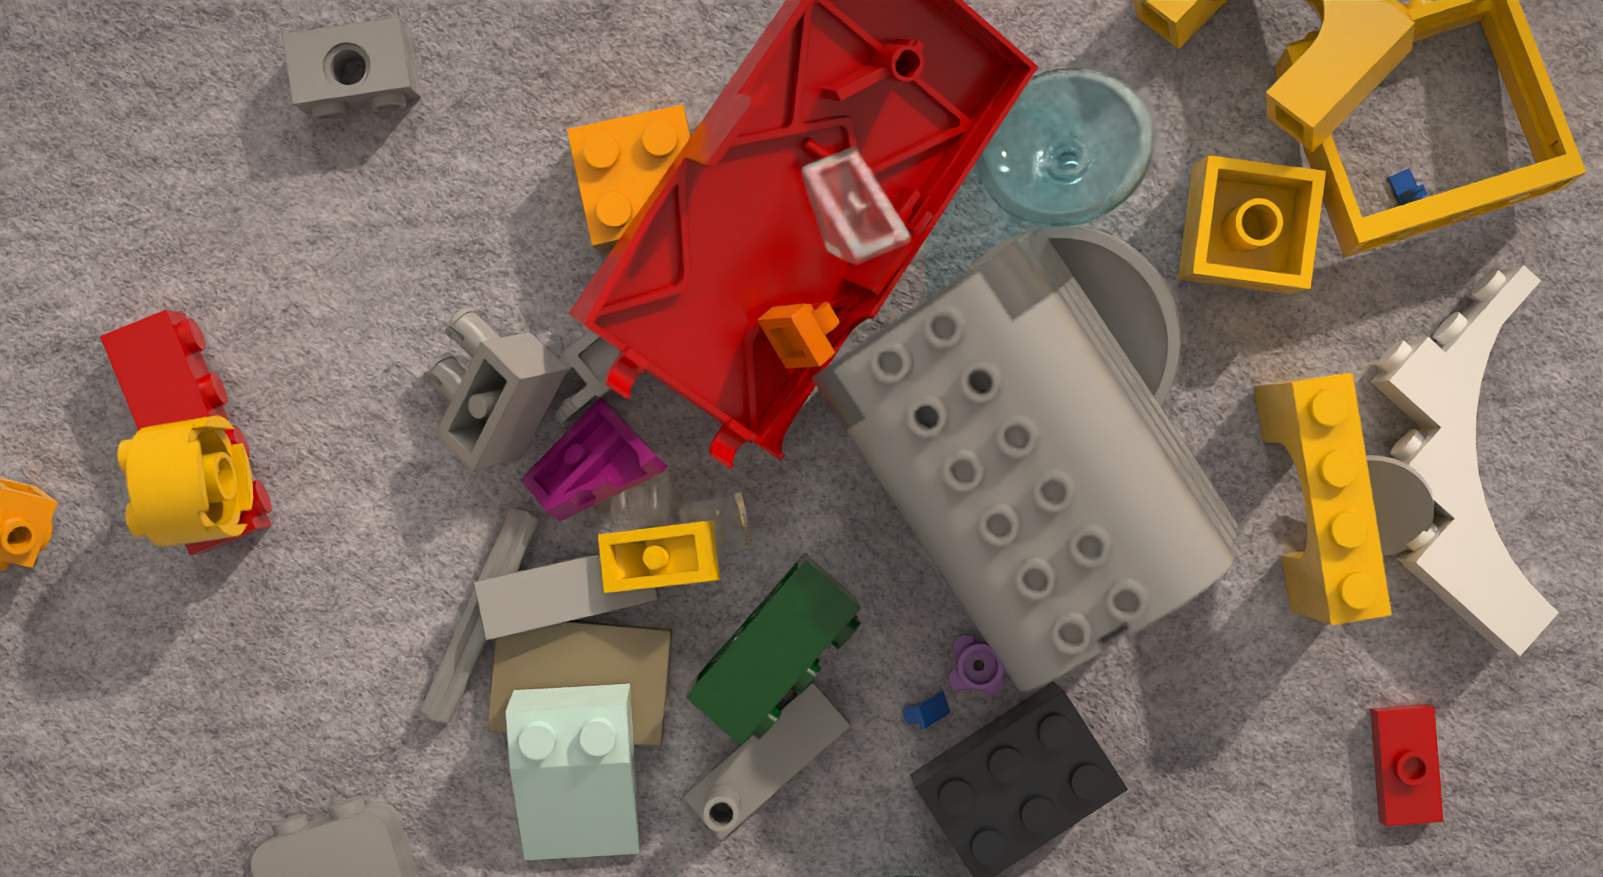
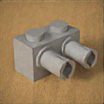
[424,307,568,471]

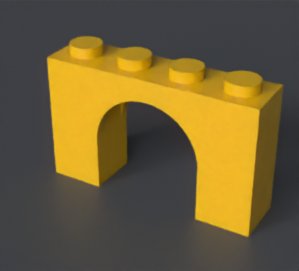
[1134,0,1415,152]
[1254,372,1392,625]

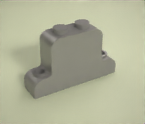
[250,796,452,877]

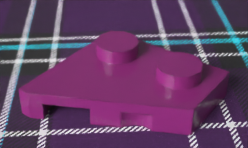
[520,398,668,522]

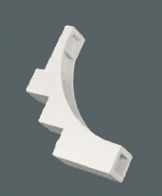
[1371,265,1559,656]

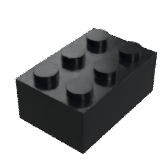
[910,681,1128,877]

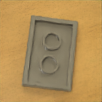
[487,620,672,747]

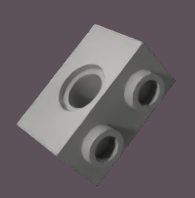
[282,16,421,121]

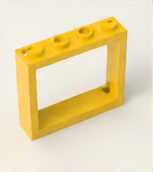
[1274,0,1586,258]

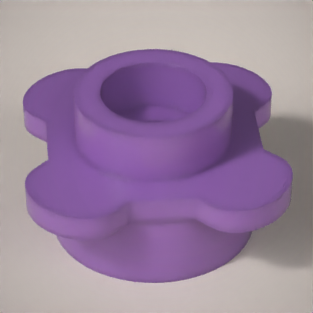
[948,634,1005,696]

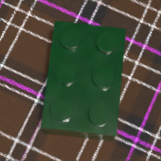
[686,552,861,746]

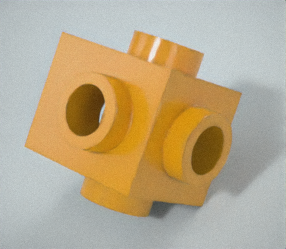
[0,477,58,570]

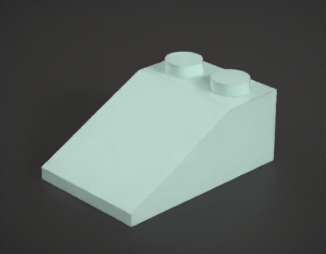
[506,684,640,861]

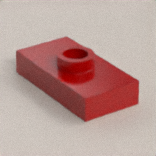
[1370,704,1444,826]

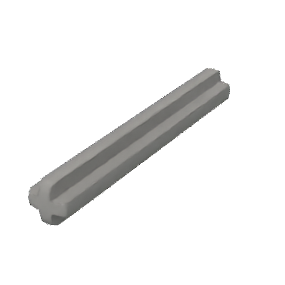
[421,507,540,724]

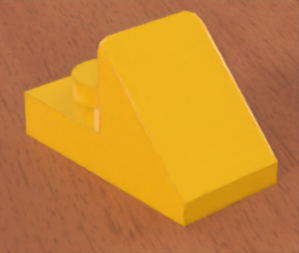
[598,521,720,593]

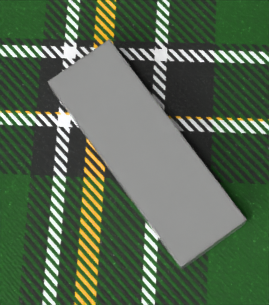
[473,553,658,640]

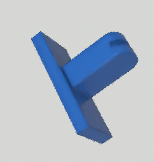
[1388,168,1428,206]
[903,691,950,729]

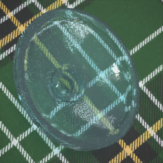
[976,68,1154,227]

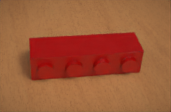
[100,309,272,556]

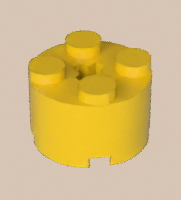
[118,416,253,547]

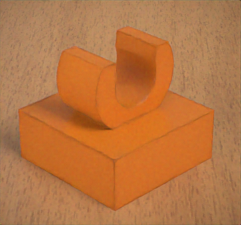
[757,302,840,368]

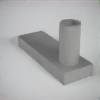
[682,680,851,841]

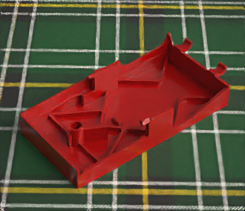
[568,0,1038,469]

